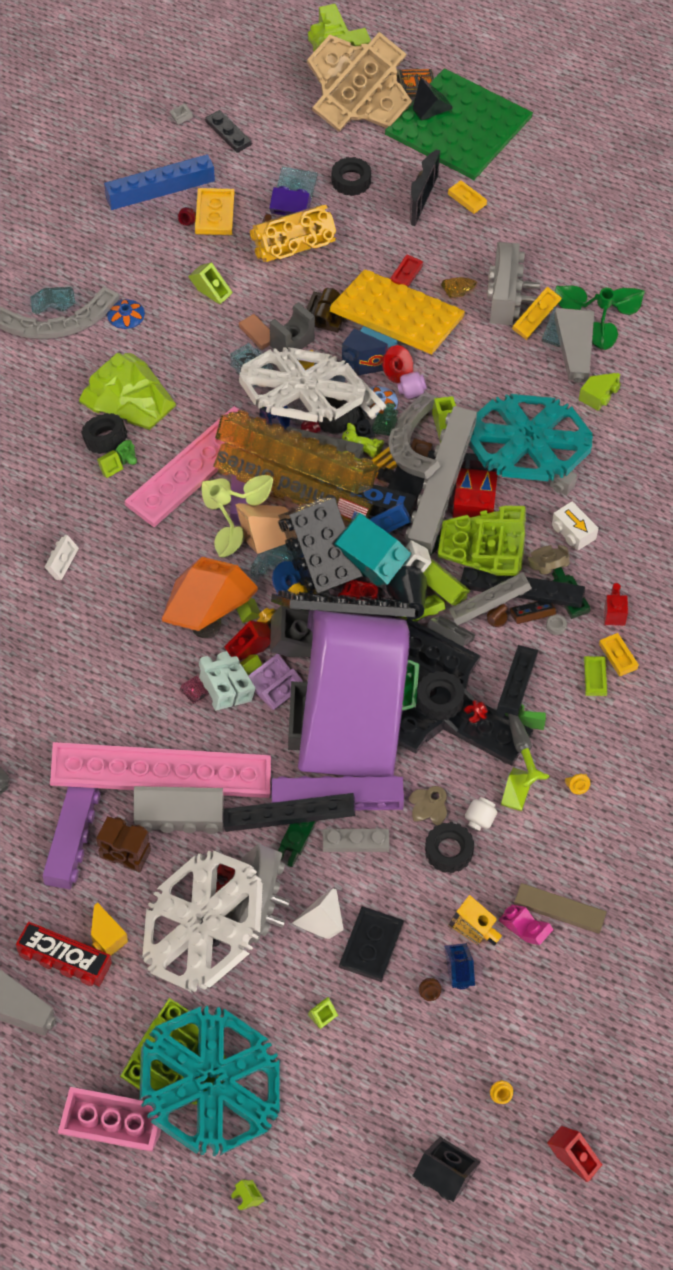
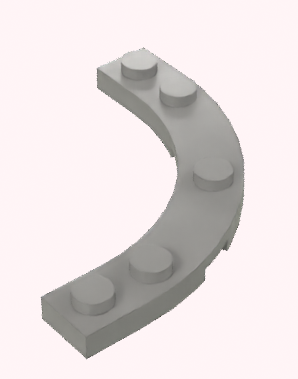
[0,286,120,339]
[389,393,440,479]

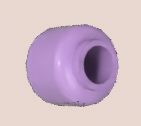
[397,372,427,399]

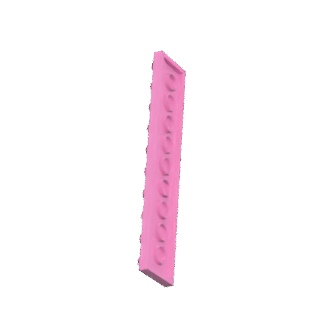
[50,742,271,798]

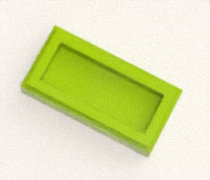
[584,656,607,696]

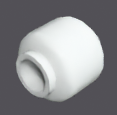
[465,797,497,831]

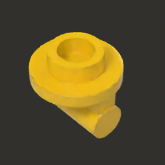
[565,773,590,795]

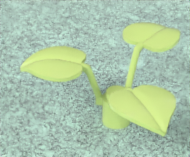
[202,475,273,558]

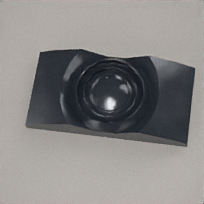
[410,149,440,226]

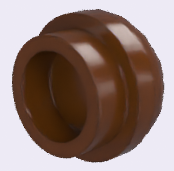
[418,978,442,1001]

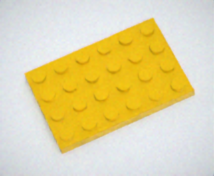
[330,269,465,355]

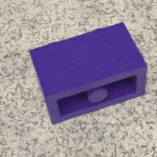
[269,186,311,216]

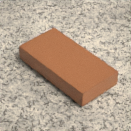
[239,314,270,350]

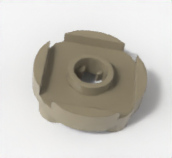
[528,545,570,574]

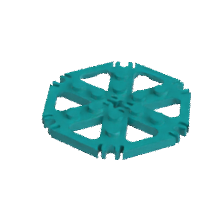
[469,394,593,481]
[139,1006,280,1156]

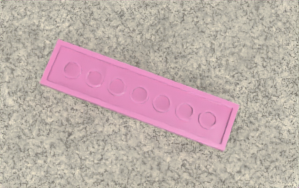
[125,406,263,527]

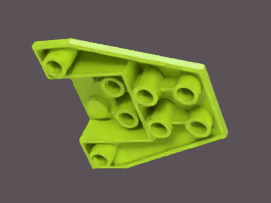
[120,998,227,1105]

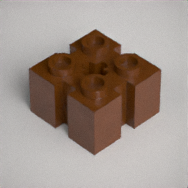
[96,816,151,873]

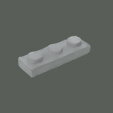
[323,829,389,852]

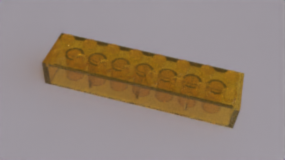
[215,410,379,494]

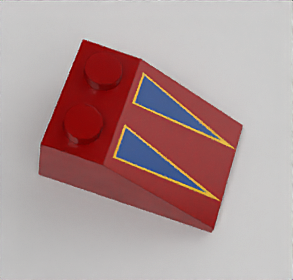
[452,468,498,518]

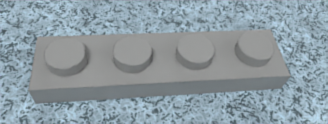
[449,572,532,626]

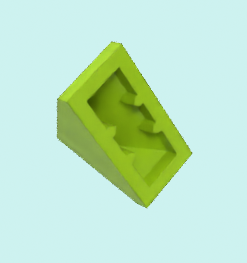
[501,767,530,811]

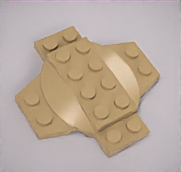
[307,32,412,132]

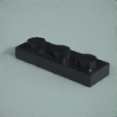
[205,110,251,153]

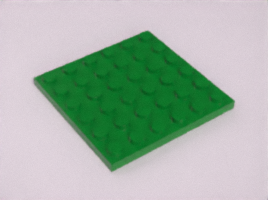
[385,68,533,180]

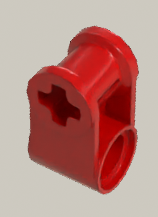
[338,579,378,600]

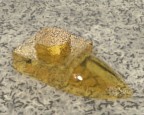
[441,277,477,299]

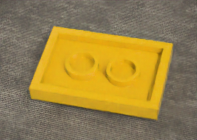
[195,188,235,235]

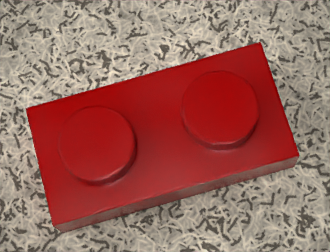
[390,254,423,287]

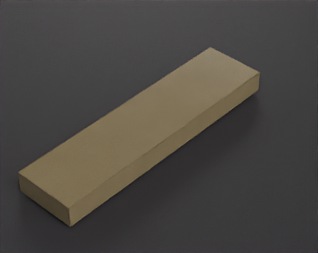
[514,883,607,934]

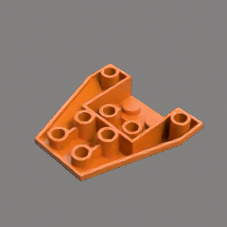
[162,557,258,631]

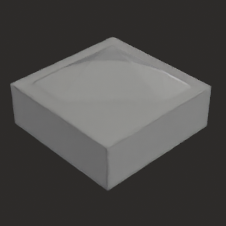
[170,104,193,125]

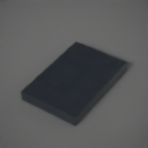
[339,906,404,982]

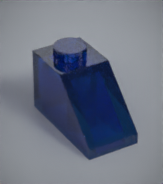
[444,943,475,990]

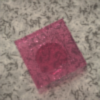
[180,676,209,704]

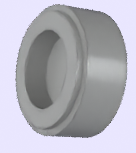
[546,614,567,635]

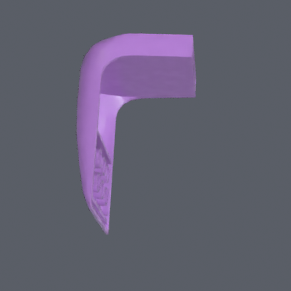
[298,610,409,777]

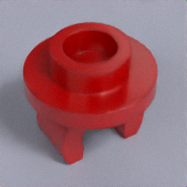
[464,700,488,723]

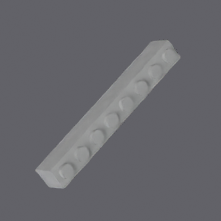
[405,406,477,554]

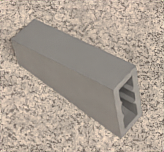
[554,308,594,383]
[0,970,56,1036]

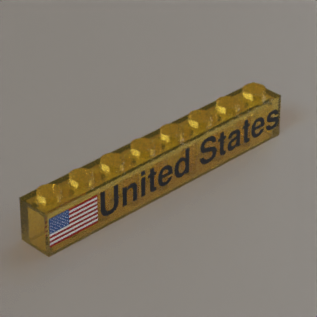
[213,442,374,525]

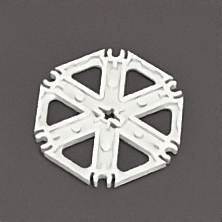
[239,347,366,422]
[142,851,263,992]

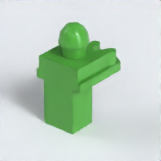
[114,440,137,465]

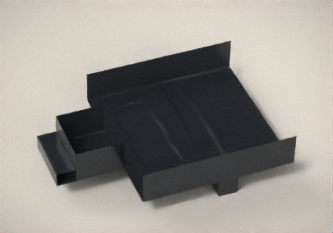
[376,465,425,500]

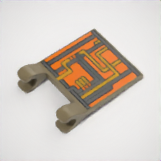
[396,69,434,97]

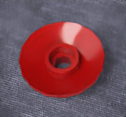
[382,345,413,383]

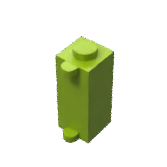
[423,560,470,606]

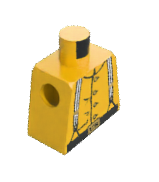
[448,895,503,946]

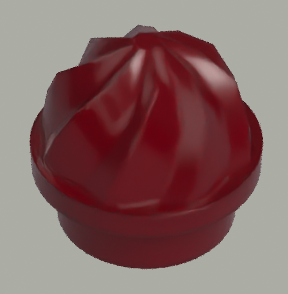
[178,207,196,226]
[301,420,321,433]

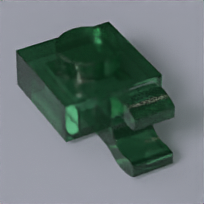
[372,403,398,436]

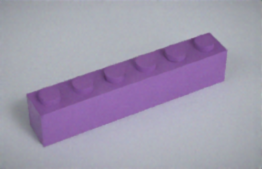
[272,775,404,810]
[43,787,100,890]

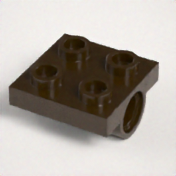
[306,288,344,333]

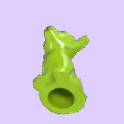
[342,423,384,458]

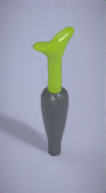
[508,714,549,787]

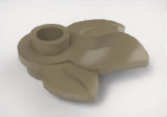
[408,786,447,826]

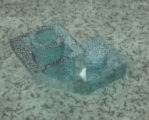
[30,287,75,315]
[251,544,292,580]

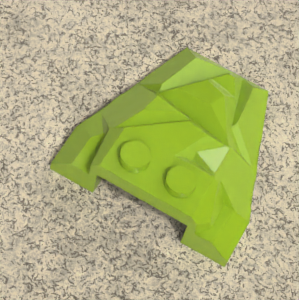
[79,353,176,430]
[438,506,526,576]

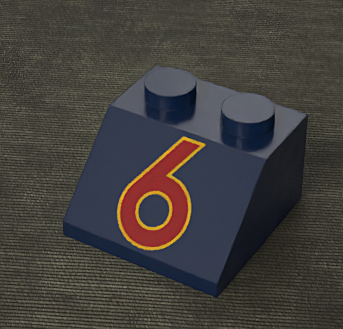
[342,328,388,376]

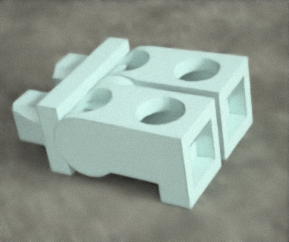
[199,651,256,711]

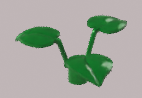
[555,285,645,350]

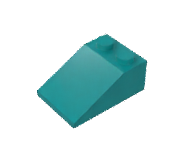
[334,513,411,586]

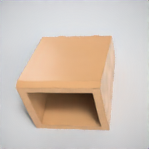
[235,503,289,554]

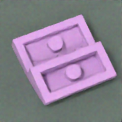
[248,654,303,710]

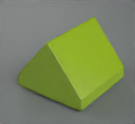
[236,598,260,623]
[239,655,262,675]
[308,997,338,1029]

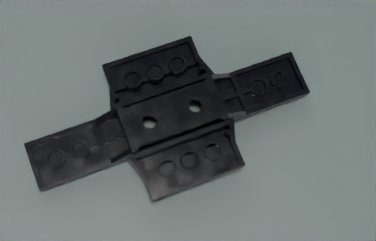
[308,618,533,766]

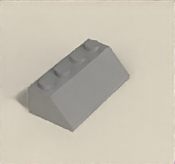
[134,786,224,834]

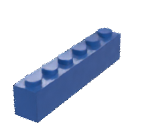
[104,154,215,210]

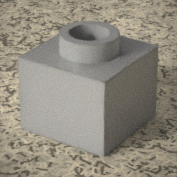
[550,471,577,496]

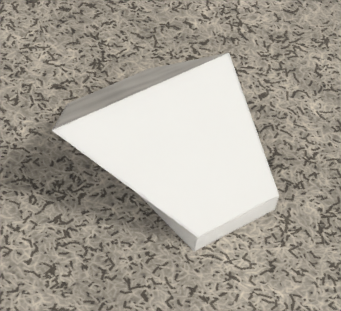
[292,888,344,939]

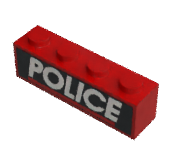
[16,921,112,987]

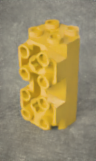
[250,205,336,262]

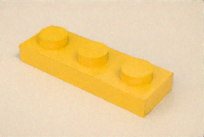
[512,287,562,340]

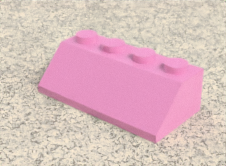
[58,1087,161,1152]

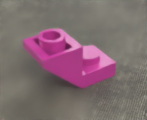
[499,904,554,945]

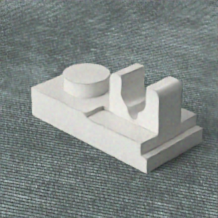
[45,535,79,580]

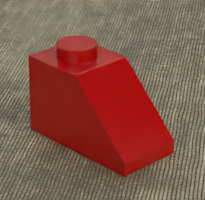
[224,620,271,661]
[547,1126,603,1182]

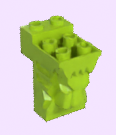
[308,4,371,52]

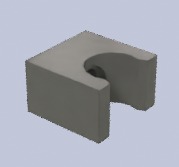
[270,302,315,352]

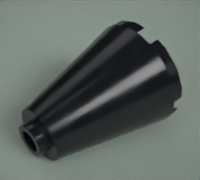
[386,566,427,620]

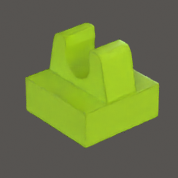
[97,450,123,478]
[231,1180,265,1210]

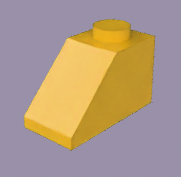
[91,902,128,956]

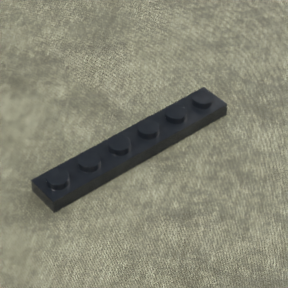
[460,567,585,608]
[224,793,356,832]

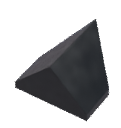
[413,77,452,121]

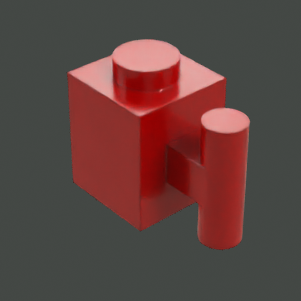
[604,583,628,626]

